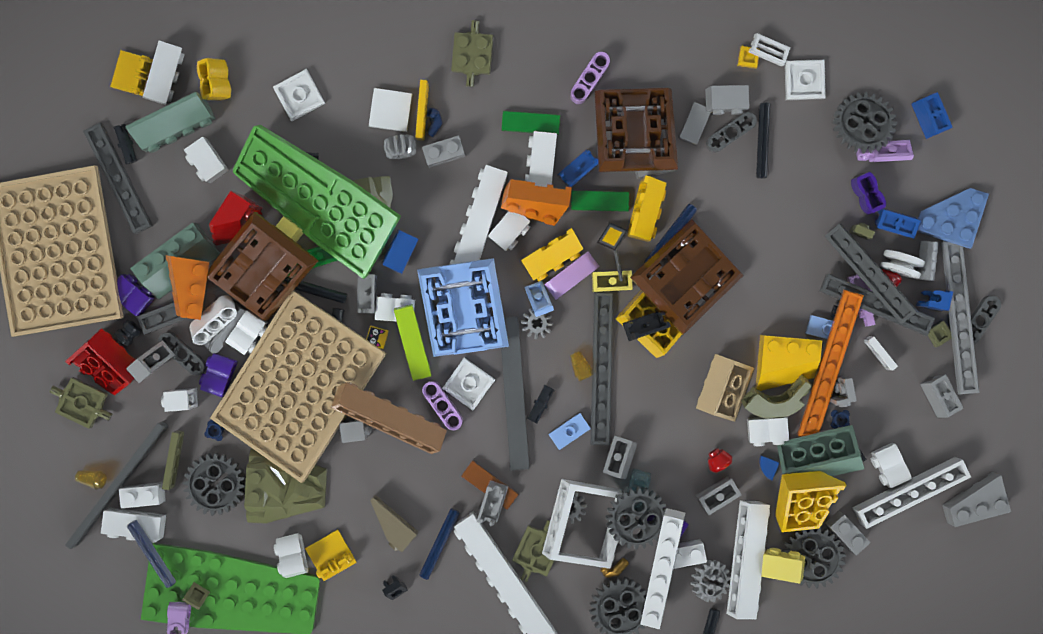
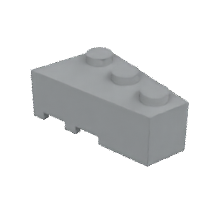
[942,472,1011,527]

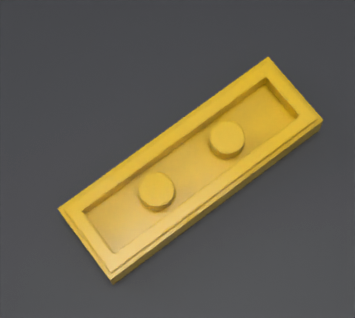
[415,80,429,141]

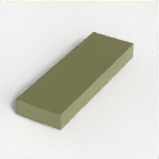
[162,430,184,490]

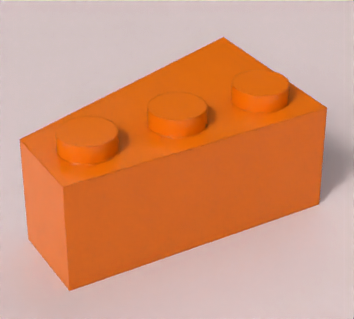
[501,179,572,226]
[166,255,210,320]

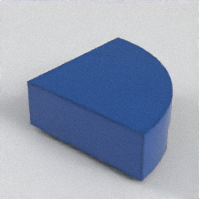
[759,455,779,481]

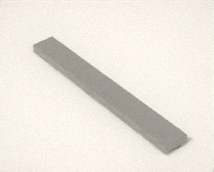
[941,241,979,395]

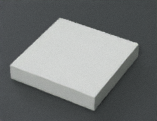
[785,60,825,100]
[273,69,326,121]
[369,88,413,132]
[442,357,495,410]

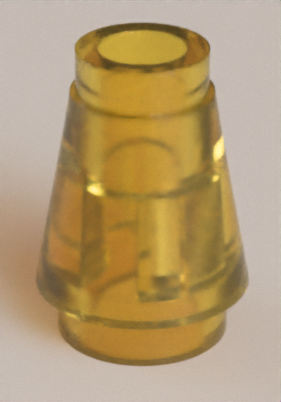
[570,351,593,381]
[75,471,107,490]

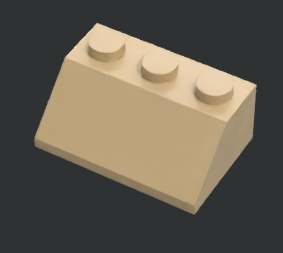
[696,354,754,422]

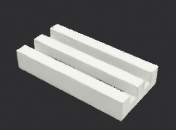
[749,33,790,66]
[864,336,898,371]

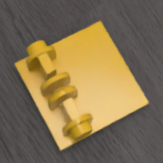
[110,50,153,96]
[305,530,357,581]

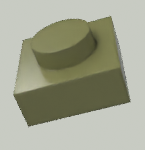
[849,223,875,240]
[928,321,951,347]
[182,582,210,610]

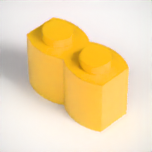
[197,58,231,101]

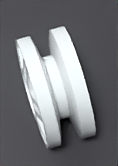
[879,250,925,279]

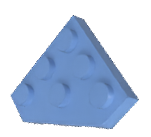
[917,188,989,249]

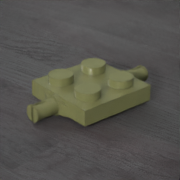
[451,20,494,87]
[49,377,113,429]
[512,520,563,582]

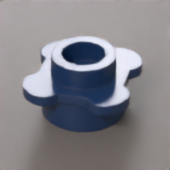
[830,410,850,429]
[204,420,225,441]

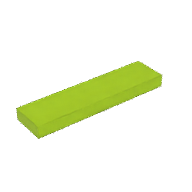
[394,304,432,381]

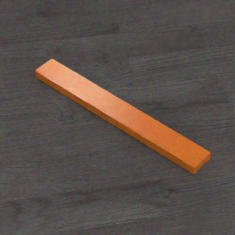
[797,289,864,437]

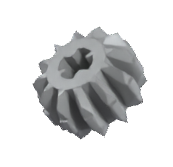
[384,134,416,159]
[521,308,553,339]
[568,491,587,524]

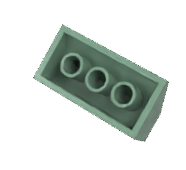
[125,92,216,153]
[130,222,220,299]
[777,425,864,476]

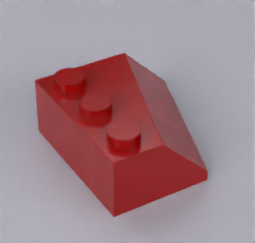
[209,191,263,246]
[65,328,136,395]

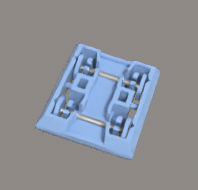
[417,258,509,357]

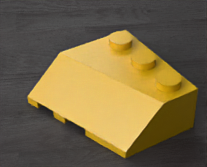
[627,175,667,242]
[521,228,583,282]
[615,290,682,358]
[755,335,822,391]
[775,471,846,532]

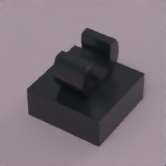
[382,575,408,600]

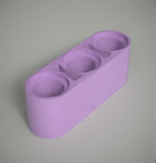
[571,52,610,104]
[544,251,600,300]
[422,381,463,430]

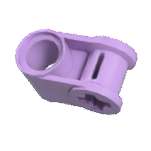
[167,602,191,634]

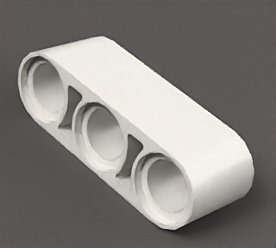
[189,295,237,345]

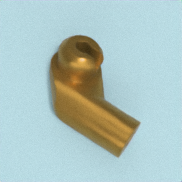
[600,558,629,578]

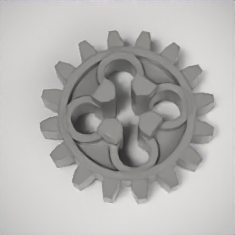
[691,559,731,602]

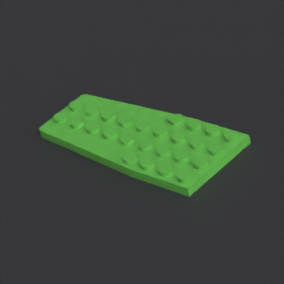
[233,125,401,279]
[141,543,320,634]

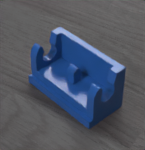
[911,92,953,139]
[557,150,599,187]
[875,208,921,239]
[381,230,418,274]
[916,290,953,311]

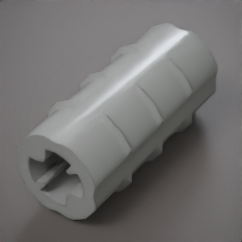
[917,241,938,281]

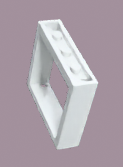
[542,479,627,568]

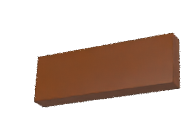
[461,460,519,510]

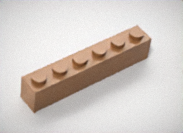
[331,382,447,454]

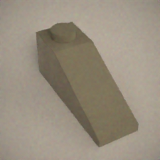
[370,495,418,552]

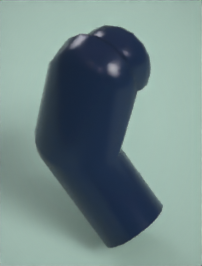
[425,108,443,138]

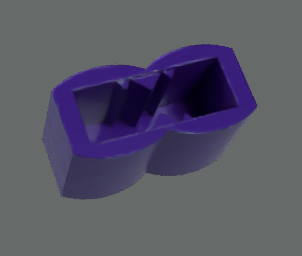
[851,172,886,214]
[117,274,155,316]
[199,353,238,397]

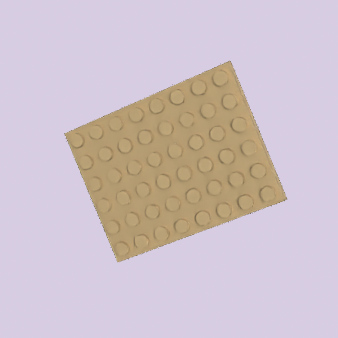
[0,165,124,337]
[210,290,387,483]

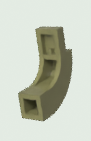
[741,374,812,419]

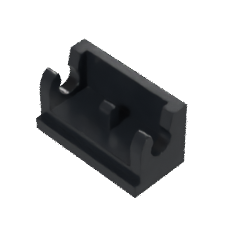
[622,311,671,342]

